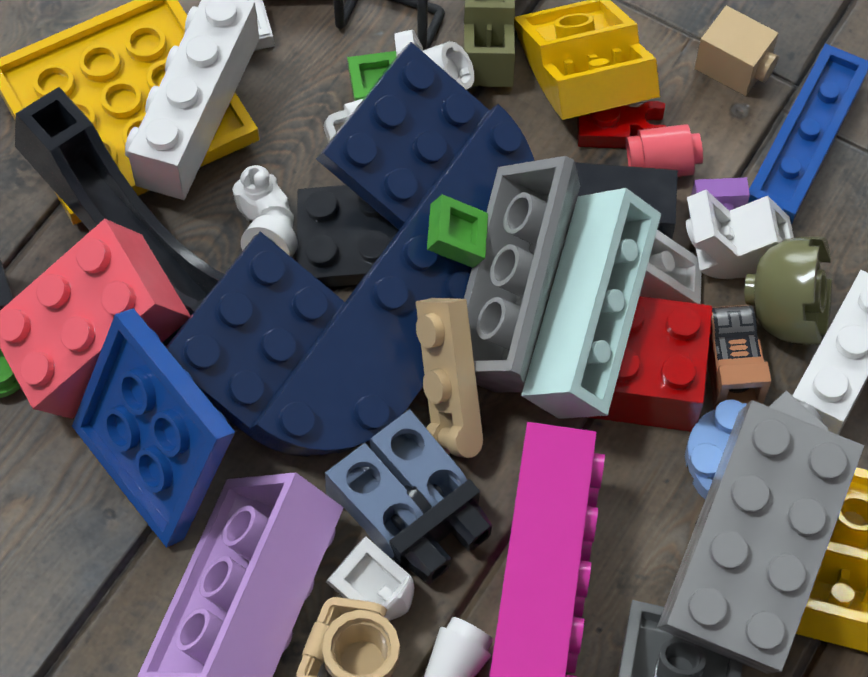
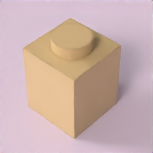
[694,5,779,96]

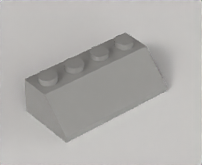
[464,156,580,393]

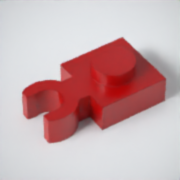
[577,101,666,148]

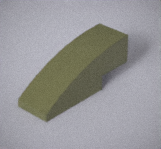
[464,0,515,87]

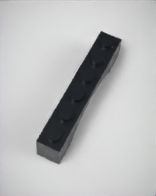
[15,87,224,330]

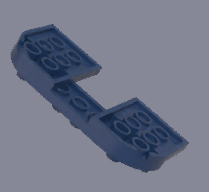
[166,42,535,457]

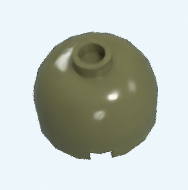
[744,237,832,345]

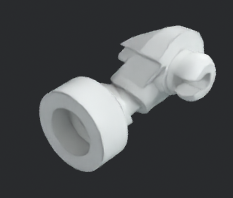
[232,165,298,257]

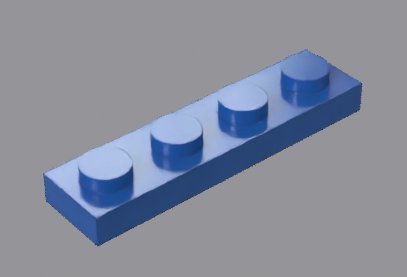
[748,43,868,225]

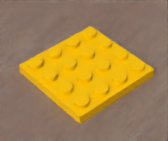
[0,0,260,225]

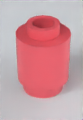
[626,124,703,177]

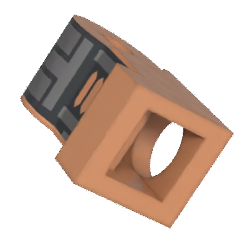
[708,304,771,409]

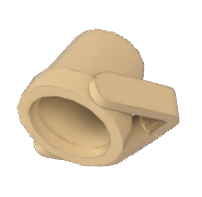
[297,597,400,677]

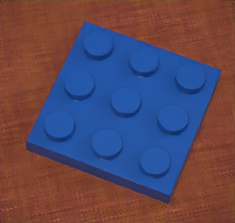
[72,308,235,548]

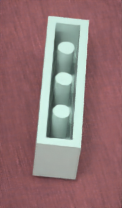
[521,188,661,419]

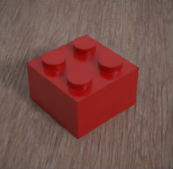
[588,296,712,432]

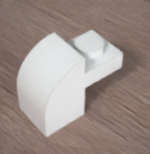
[686,190,794,279]

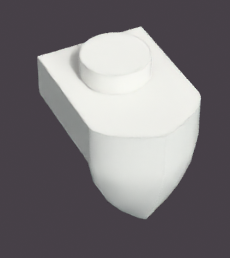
[326,537,415,621]

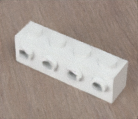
[125,0,259,200]

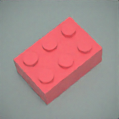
[0,219,191,419]

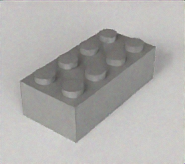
[657,400,865,674]

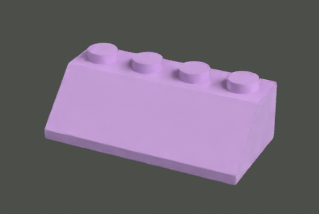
[137,472,344,677]

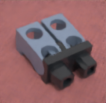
[325,409,492,584]

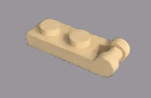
[416,298,483,458]

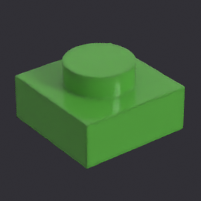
[347,51,397,101]
[427,194,488,268]

